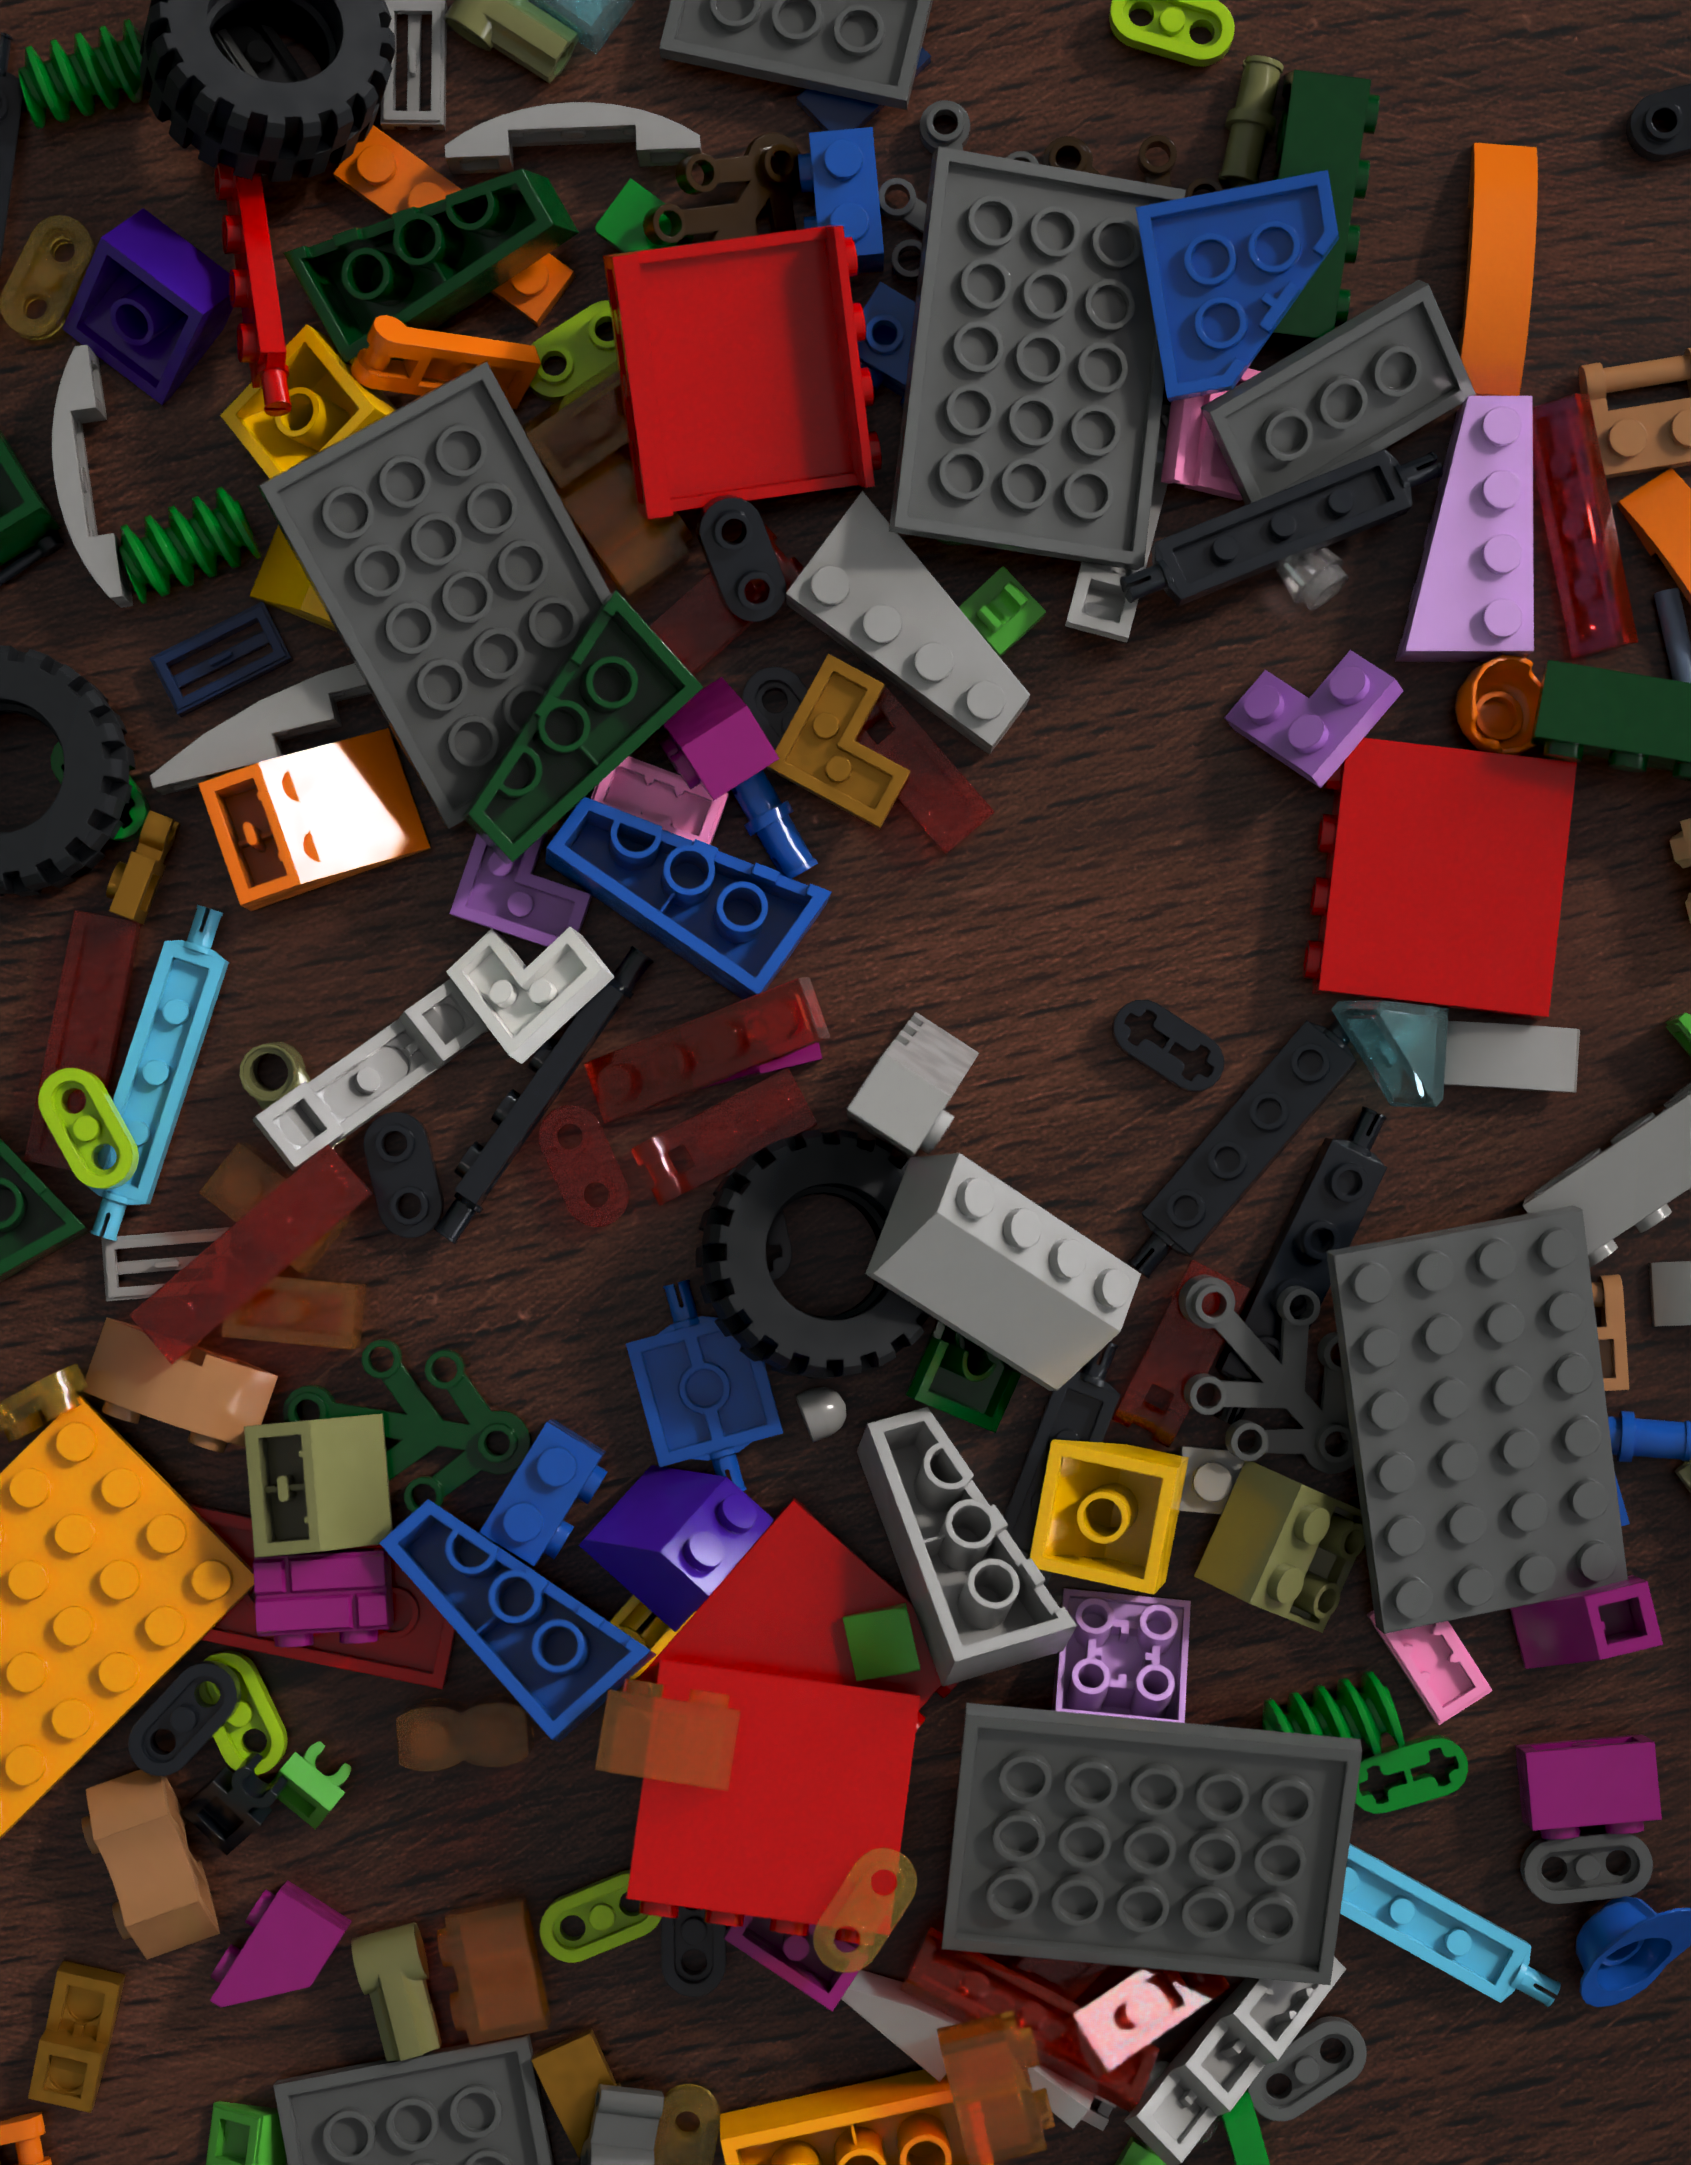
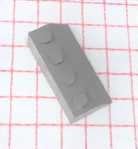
[865,1153,1141,1391]

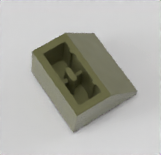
[244,1413,393,1558]
[1194,1461,1365,1633]

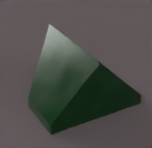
[905,1320,1021,1433]

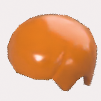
[1455,654,1541,755]

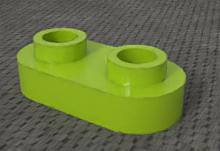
[1109,0,1235,67]
[529,300,618,402]
[38,1068,139,1189]
[199,1650,288,1775]
[540,1870,662,1963]

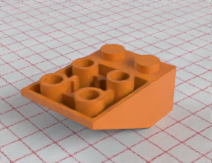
[198,728,431,911]

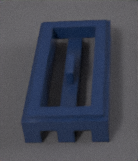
[149,601,294,717]

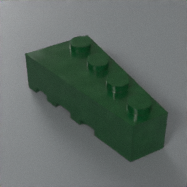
[283,169,579,365]

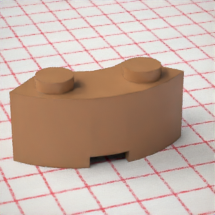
[81,1317,278,1453]
[81,1769,220,1960]

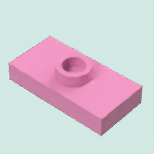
[591,756,729,845]
[1367,1610,1493,1725]

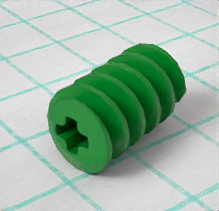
[18,19,143,129]
[119,486,262,604]
[1262,1671,1405,1755]

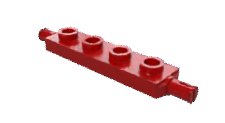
[214,163,292,417]

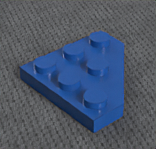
[1136,170,1339,402]

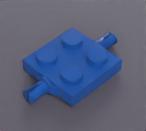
[626,1280,784,1491]

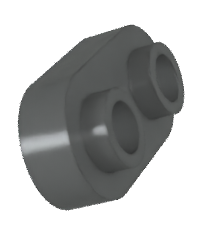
[1520,1830,1653,1904]
[1247,2016,1367,2121]

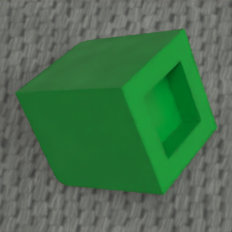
[595,178,694,253]

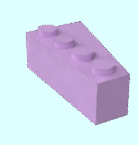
[1395,396,1534,662]

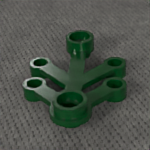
[283,1339,531,1513]

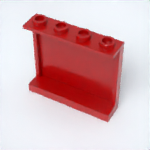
[603,225,882,519]
[1303,738,1577,1021]
[622,1497,959,1732]
[626,1660,920,1945]

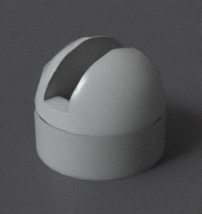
[795,1387,847,1443]

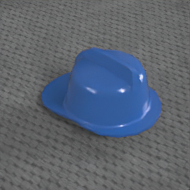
[1575,1896,1691,2007]

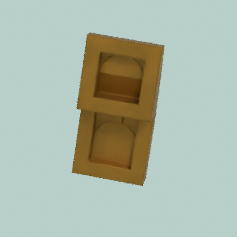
[28,1960,125,2113]
[531,2028,621,2159]

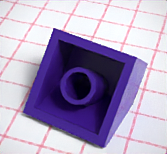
[62,208,233,405]
[579,1465,774,1632]

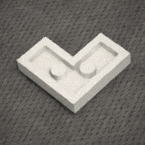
[446,927,614,1064]

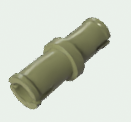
[1218,55,1284,189]

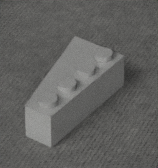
[847,1012,979,1159]

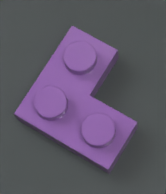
[1224,650,1403,788]
[449,831,592,948]

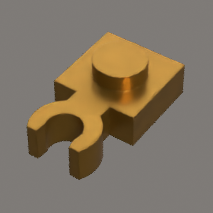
[106,810,180,925]

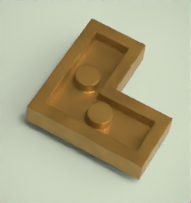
[767,654,910,830]

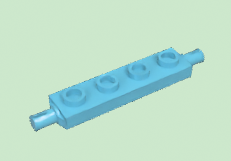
[86,905,229,1241]
[1340,1844,1561,2007]

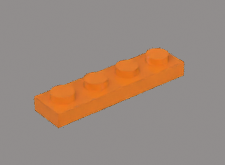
[333,125,576,327]

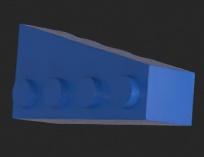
[545,797,832,1008]
[379,1499,657,1742]

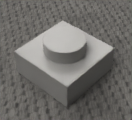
[1179,1446,1245,1514]

